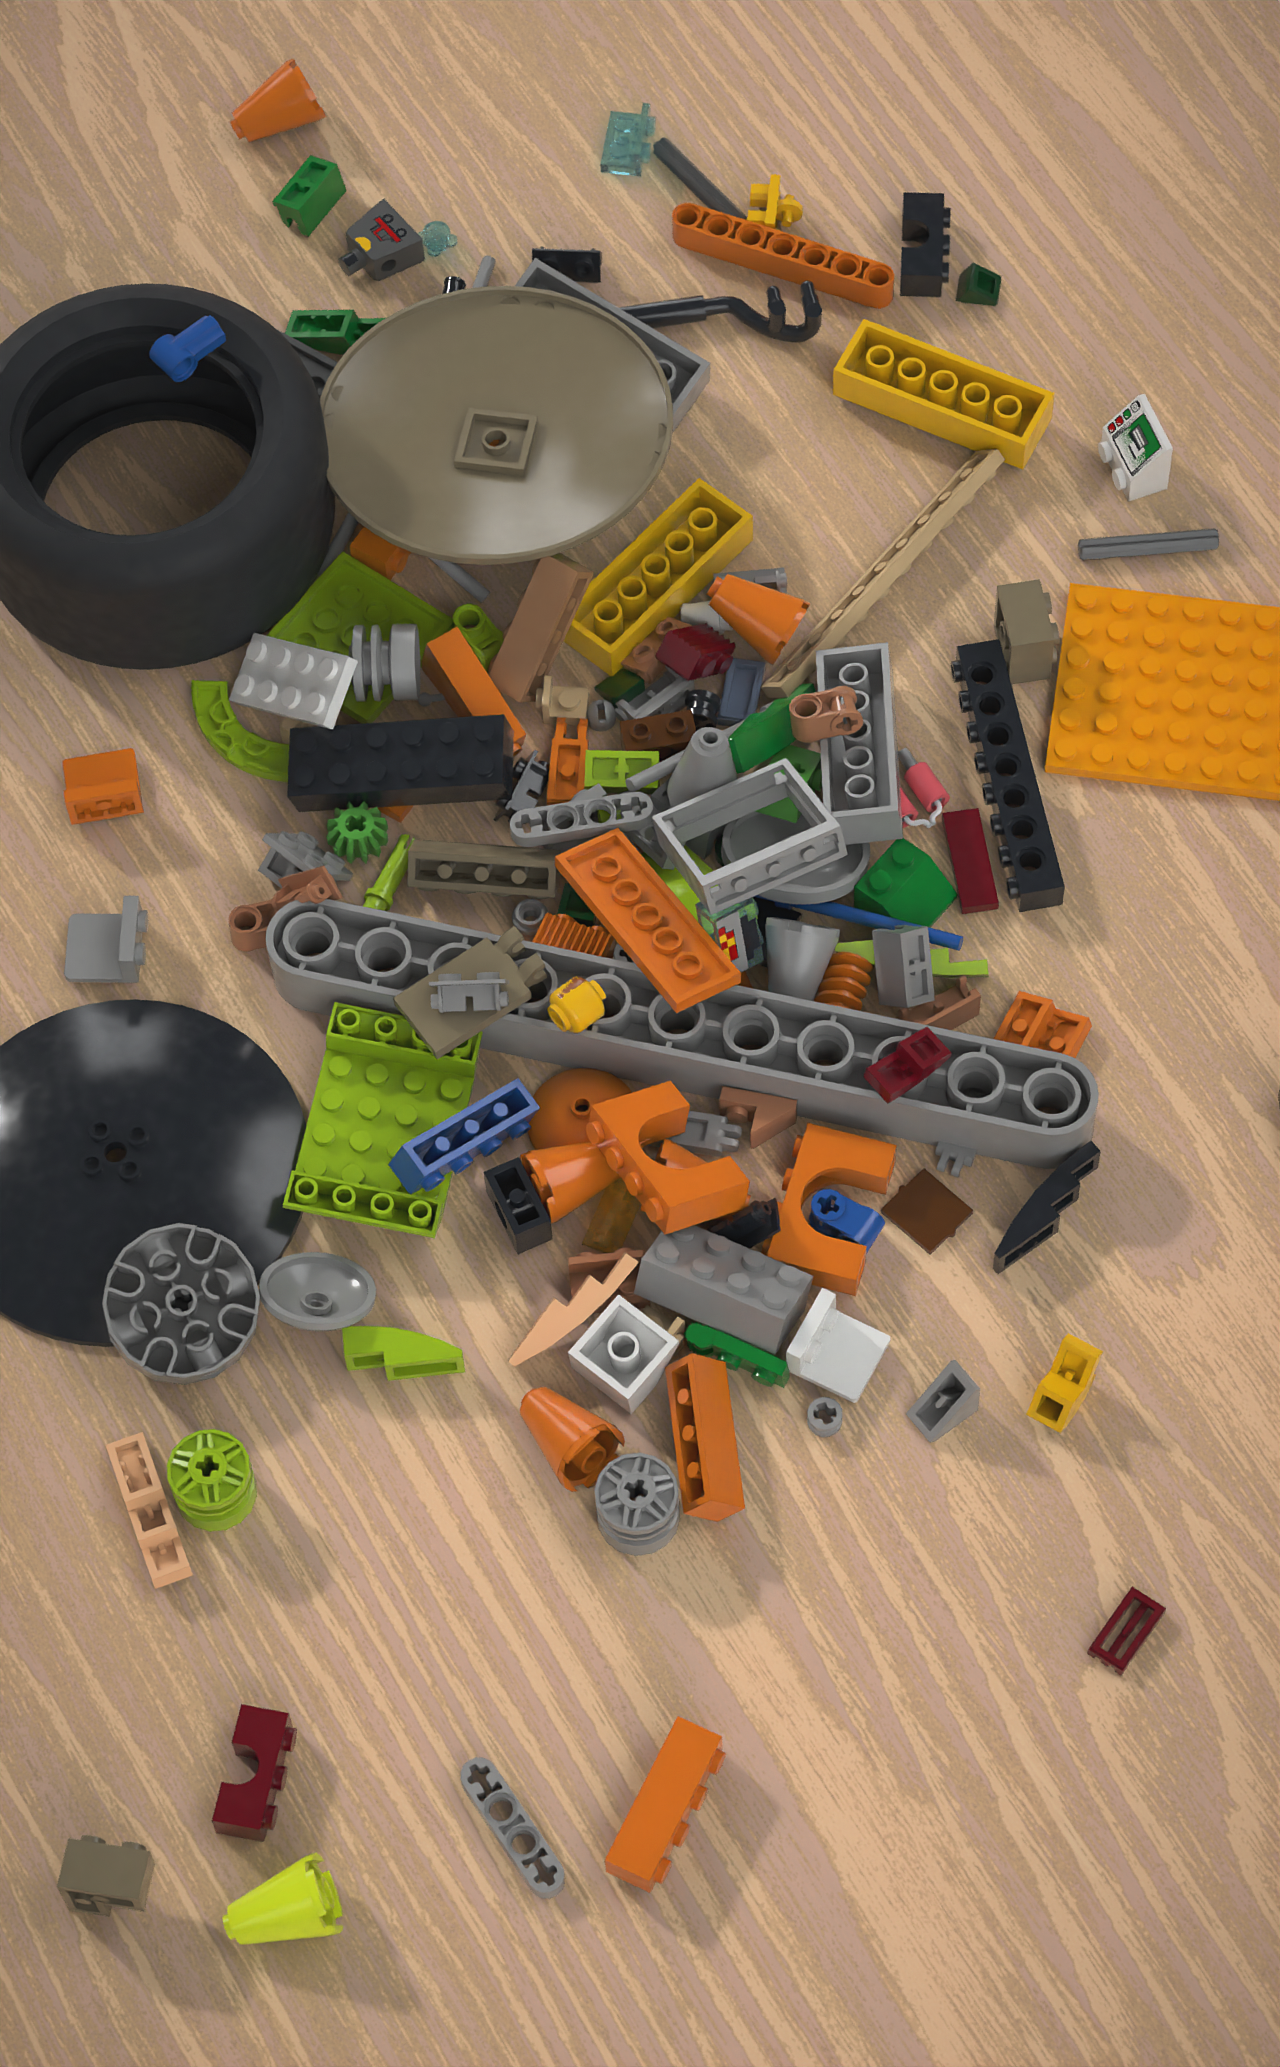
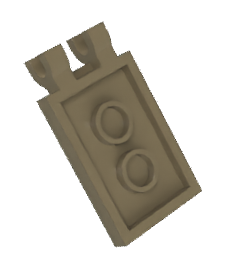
[393,926,547,1059]

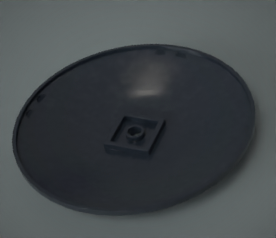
[0,999,306,1347]

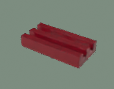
[1087,1587,1166,1676]

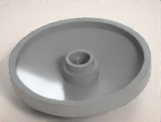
[721,811,870,904]

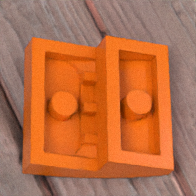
[993,991,1092,1058]

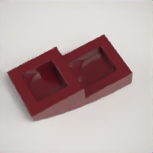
[863,1026,952,1104]

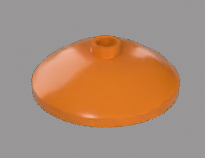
[528,1068,632,1150]

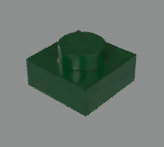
[557,883,596,927]

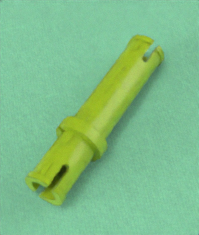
[363,834,416,911]

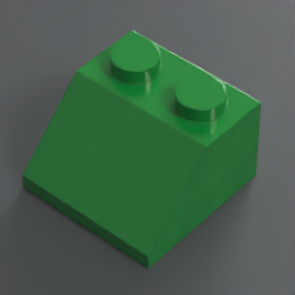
[853,838,958,928]

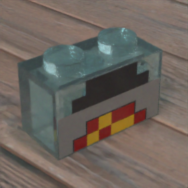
[695,897,764,973]

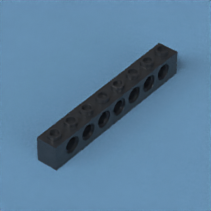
[951,639,1065,912]

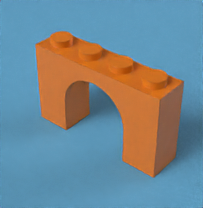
[586,1080,750,1235]
[761,1123,897,1296]

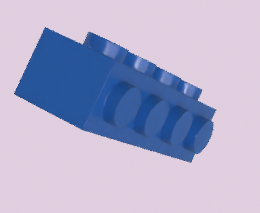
[388,1078,540,1194]

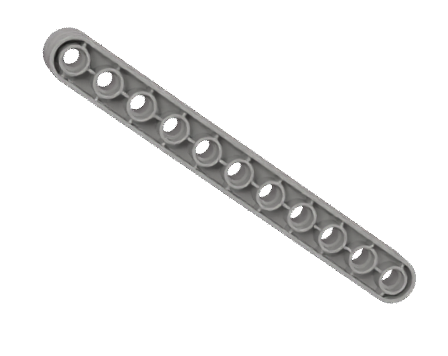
[266,899,1098,1169]

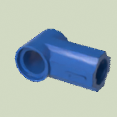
[149,315,226,382]

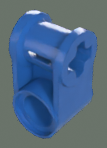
[809,1189,885,1254]

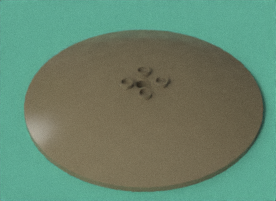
[320,286,673,565]

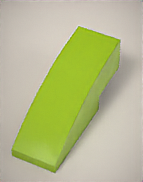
[342,1326,465,1381]

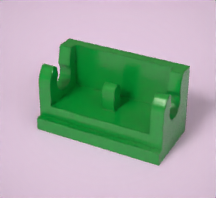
[272,155,347,237]

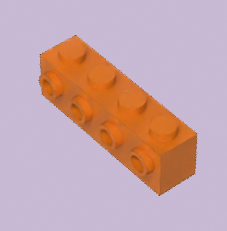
[665,1353,745,1522]
[604,1716,726,1893]

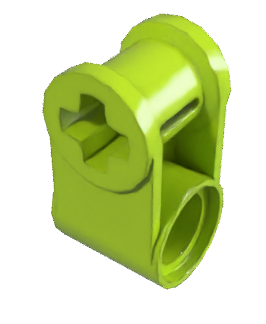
[453,604,504,672]

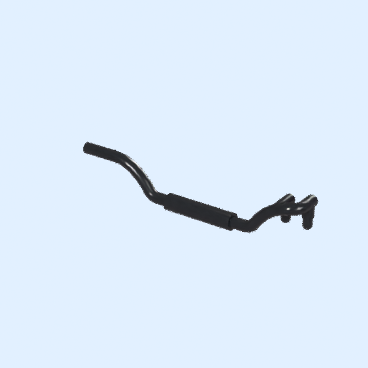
[618,281,822,342]

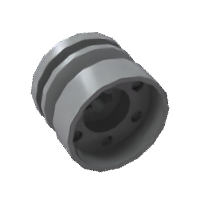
[349,624,420,702]
[594,1453,680,1556]

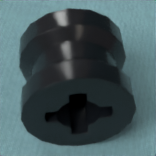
[685,689,721,731]

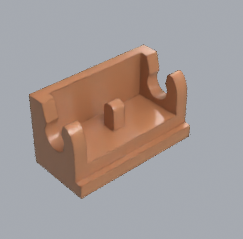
[896,975,981,1030]

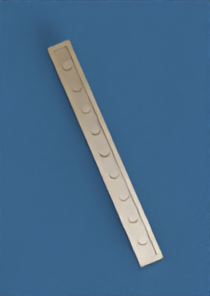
[761,449,1005,698]

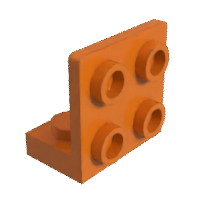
[63,748,144,825]

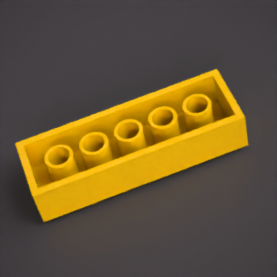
[833,319,1055,470]
[563,478,753,677]

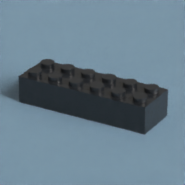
[287,714,514,812]

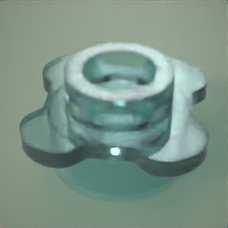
[418,221,457,257]

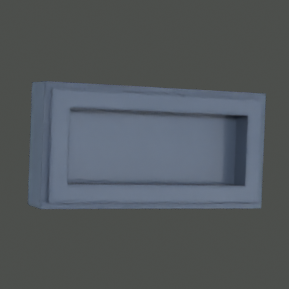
[717,658,765,727]

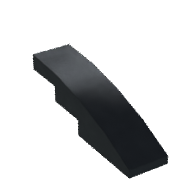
[993,1141,1101,1274]

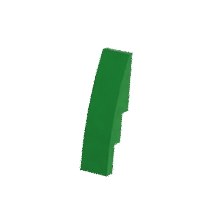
[284,310,386,355]
[728,683,816,774]

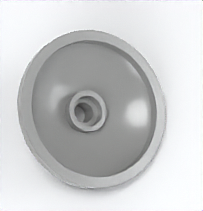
[259,1252,376,1331]

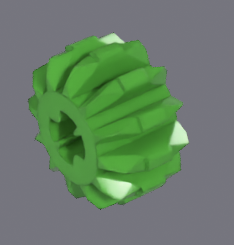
[326,801,388,864]

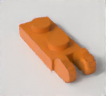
[547,717,589,805]

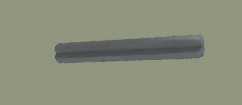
[653,138,747,220]
[1078,529,1219,560]

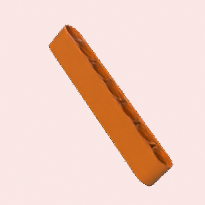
[672,203,894,309]

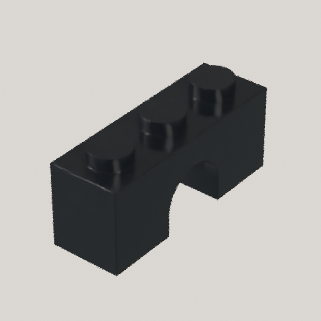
[900,192,951,297]

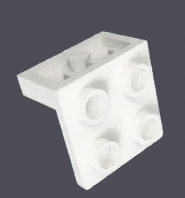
[786,1288,890,1403]

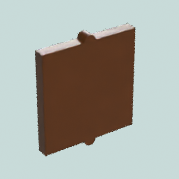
[881,1168,973,1255]

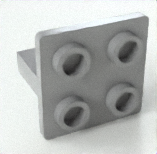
[258,831,353,888]

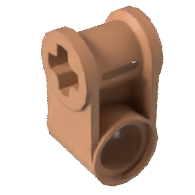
[789,686,863,743]
[229,899,278,952]

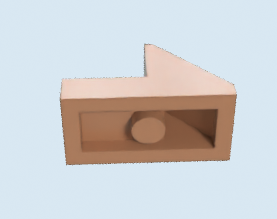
[719,1086,797,1149]

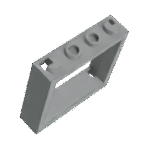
[652,758,848,915]

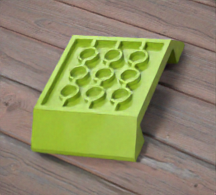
[283,1002,483,1238]

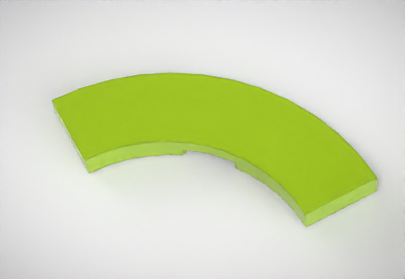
[191,680,289,782]

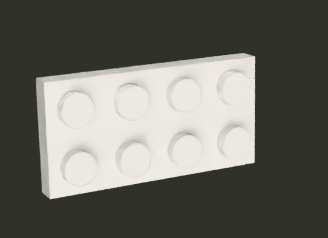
[229,633,358,730]

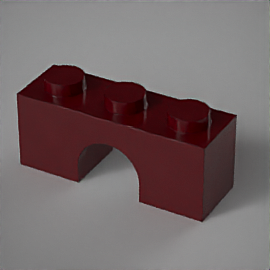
[212,1704,297,1842]

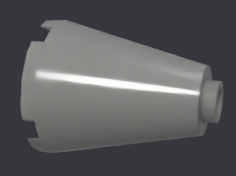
[667,727,738,808]
[765,917,840,1001]

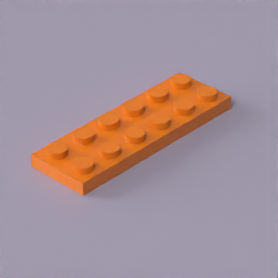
[555,828,741,1013]

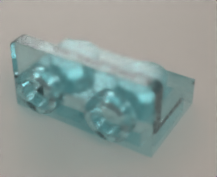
[600,103,656,177]

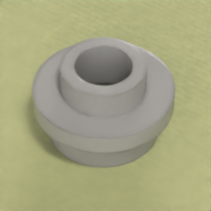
[512,899,548,935]

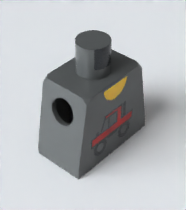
[338,199,425,281]

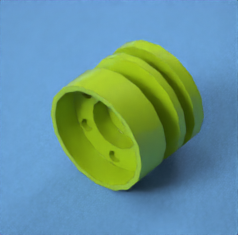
[167,1429,257,1532]

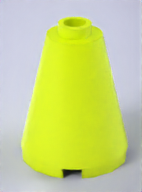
[223,1852,343,1945]

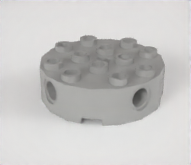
[102,1223,260,1385]

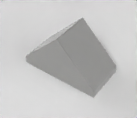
[906,1360,980,1443]

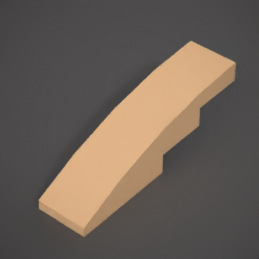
[508,1252,639,1366]
[105,1432,193,1589]

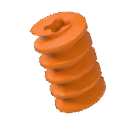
[814,952,874,1011]

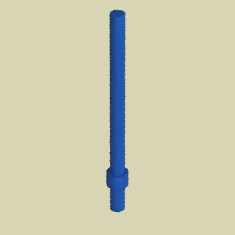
[754,895,963,951]

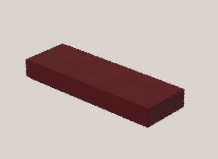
[942,808,999,914]

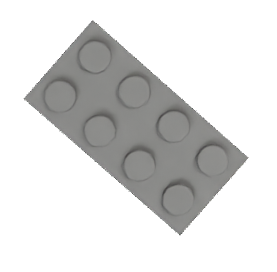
[634,1225,813,1354]

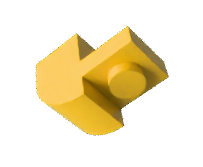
[1026,1333,1103,1433]

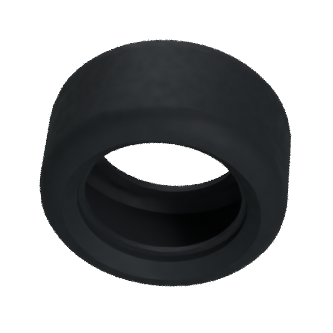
[0,283,335,670]

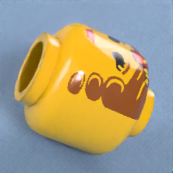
[547,976,606,1033]

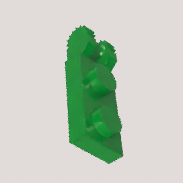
[684,1322,790,1388]

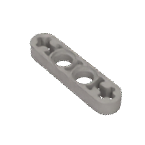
[510,792,653,847]
[460,1757,565,1898]

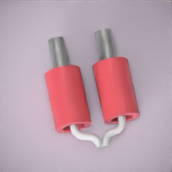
[898,748,950,828]

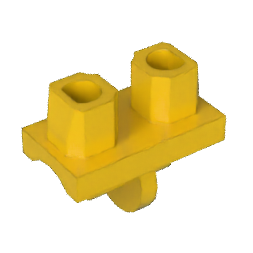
[747,174,803,230]

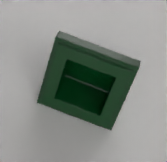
[956,262,1002,306]
[594,668,645,709]

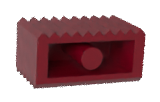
[655,623,736,682]

